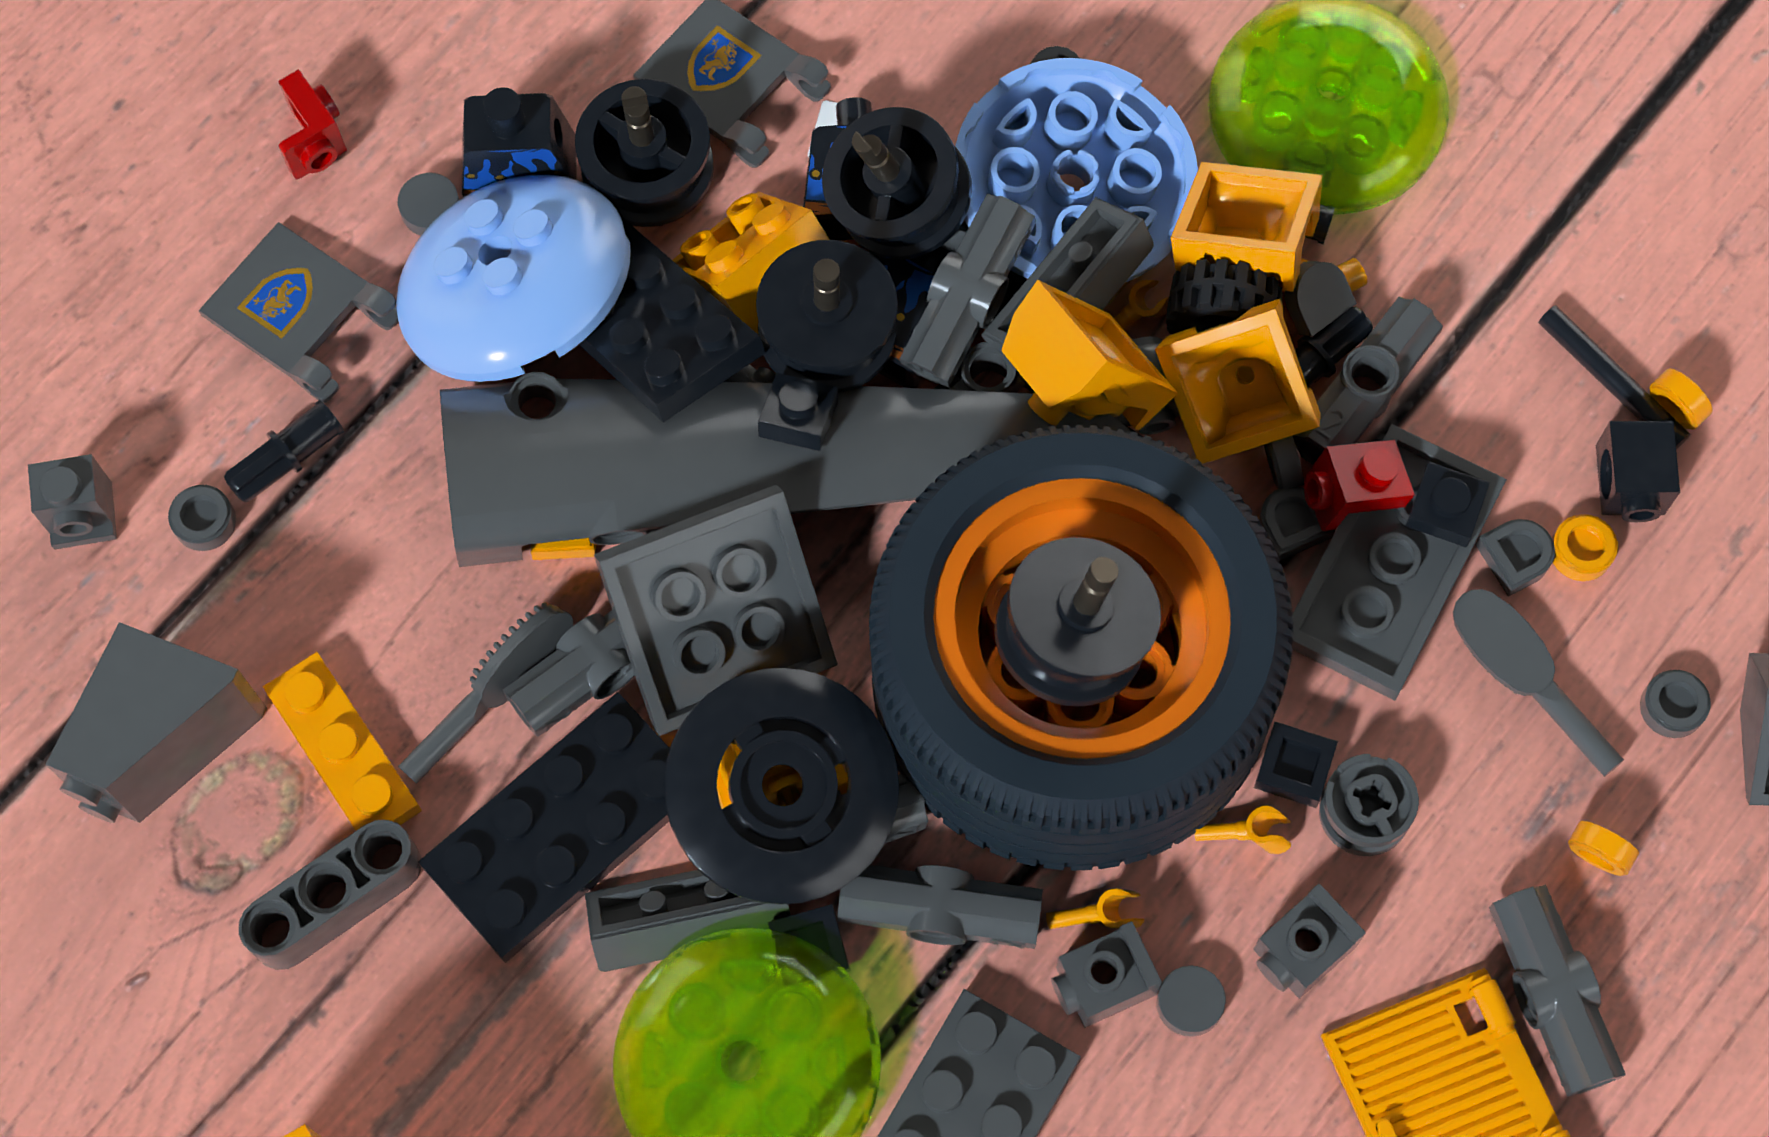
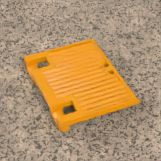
[1320,968,1571,1137]

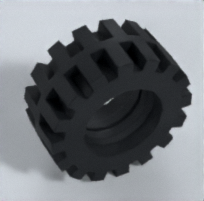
[1166,259,1283,334]

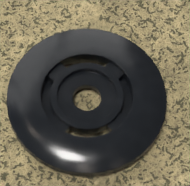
[664,668,899,905]

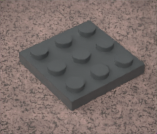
[594,485,838,736]

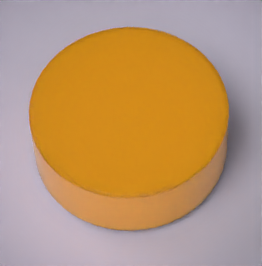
[1649,369,1713,430]
[1552,514,1618,581]
[1568,821,1639,876]

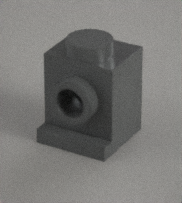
[28,454,117,550]
[1253,883,1366,999]
[1051,921,1162,1028]

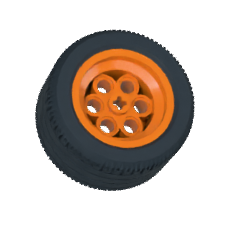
[869,425,1293,871]

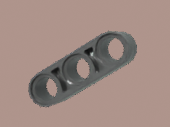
[238,820,422,970]

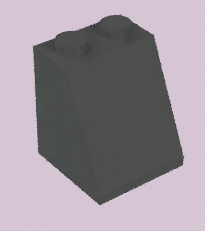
[45,622,267,823]

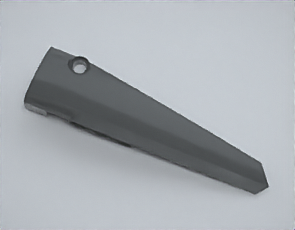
[440,372,1131,567]

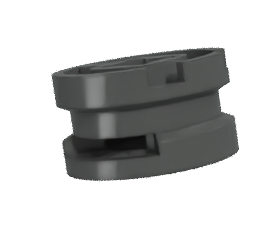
[1319,754,1419,856]

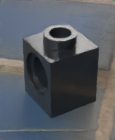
[1596,421,1680,522]

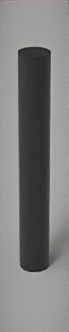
[1538,305,1691,449]

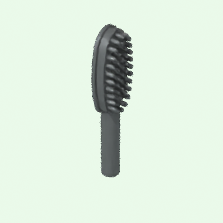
[1453,589,1624,777]
[398,603,573,784]

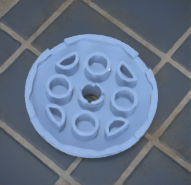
[955,58,1198,283]
[396,175,631,382]

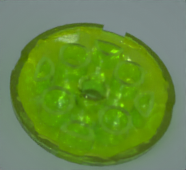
[1208,0,1450,214]
[613,928,881,1137]

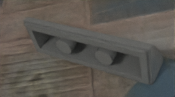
[981,197,1154,357]
[585,869,791,972]

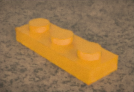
[262,652,422,831]

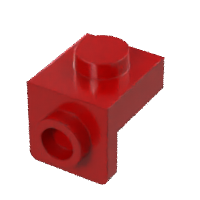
[278,69,347,179]
[1304,440,1415,531]

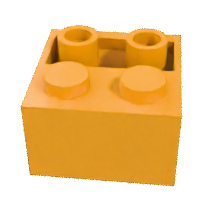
[673,191,830,334]

